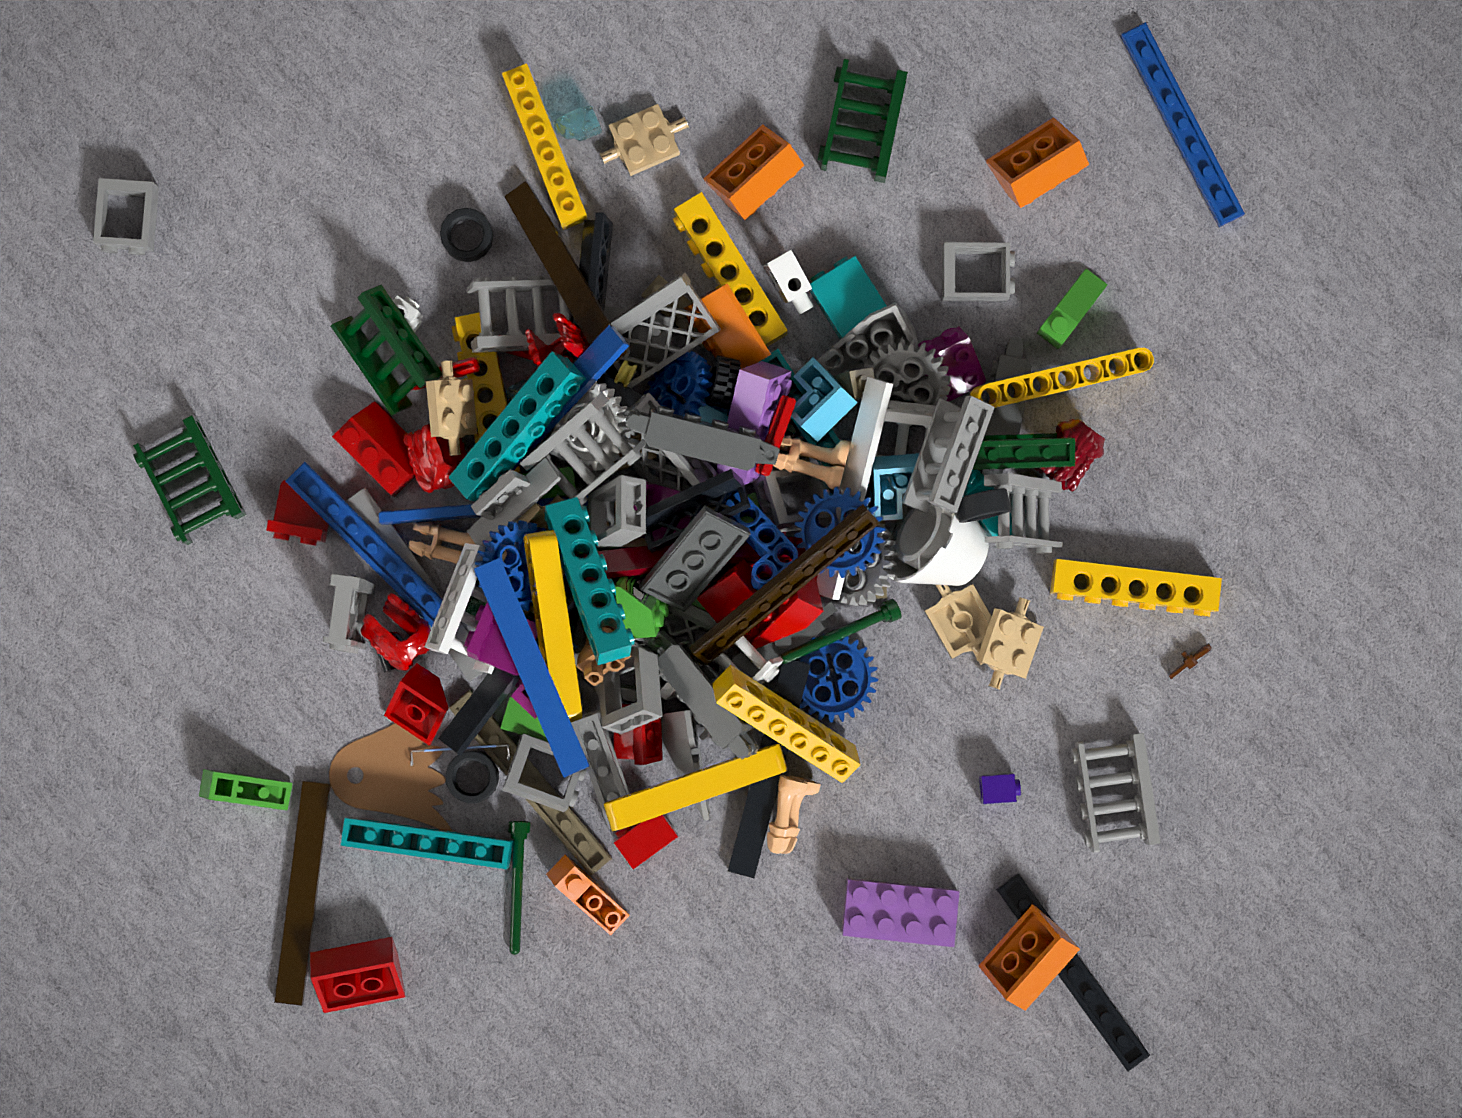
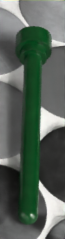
[779,598,902,664]
[508,821,531,955]

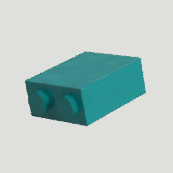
[809,256,887,340]

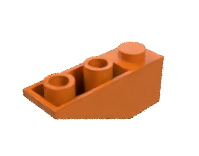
[546,854,630,935]

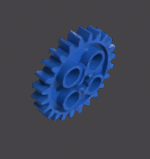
[644,351,713,416]
[794,487,886,578]
[475,520,546,611]
[798,634,878,723]

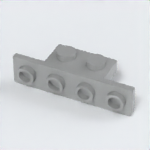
[467,458,561,548]

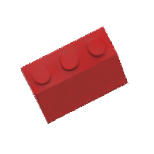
[332,401,415,497]
[310,937,405,1013]

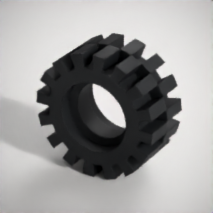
[706,355,741,409]

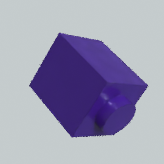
[979,774,1021,804]

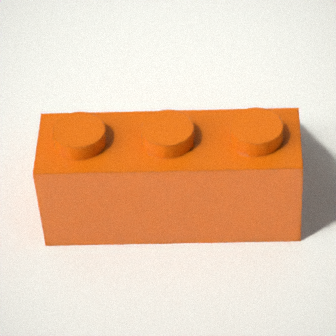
[986,117,1089,208]
[703,124,805,220]
[684,283,771,369]
[978,904,1080,1011]

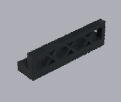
[573,212,613,327]
[644,469,751,552]

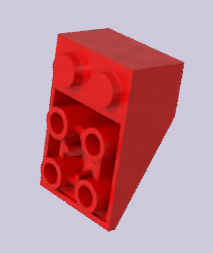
[744,561,824,649]

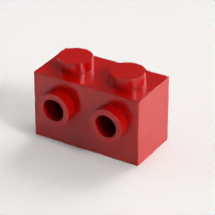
[696,559,759,623]
[613,814,678,869]

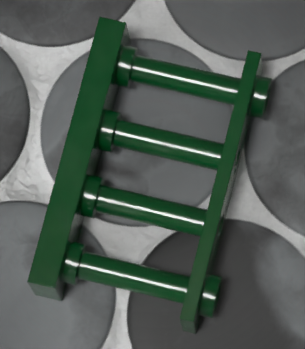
[817,59,908,183]
[330,284,442,415]
[133,415,247,545]
[972,433,1075,470]

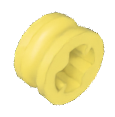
[614,360,637,388]

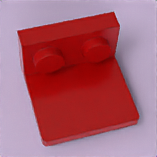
[614,703,663,765]

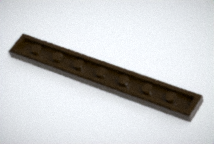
[504,181,627,359]
[689,504,880,666]
[274,781,331,1006]

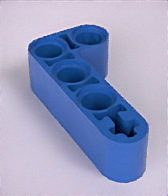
[718,492,798,591]

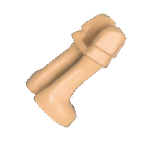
[773,436,851,490]
[408,522,478,580]
[767,775,821,854]

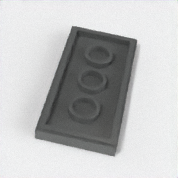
[639,506,751,612]

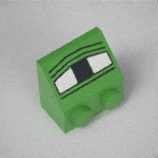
[615,575,669,639]

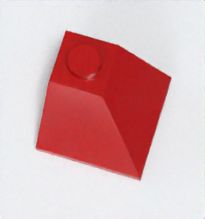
[384,663,449,746]

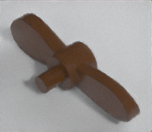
[1169,643,1212,679]

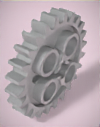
[864,338,951,406]
[839,523,898,606]

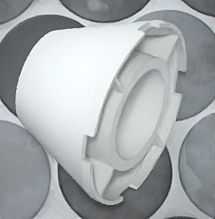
[887,504,989,586]

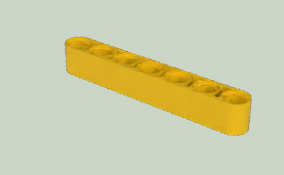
[970,347,1154,408]
[524,530,582,722]
[603,744,788,831]

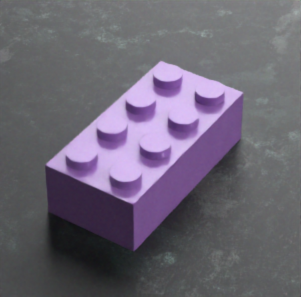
[716,361,792,485]
[842,878,960,947]

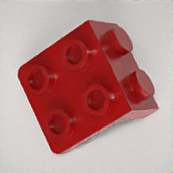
[266,480,329,546]

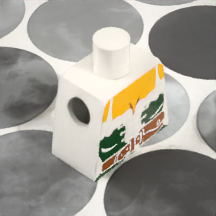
[763,250,814,315]

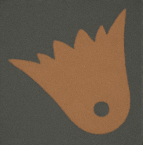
[329,723,453,832]

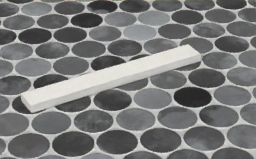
[817,377,893,600]

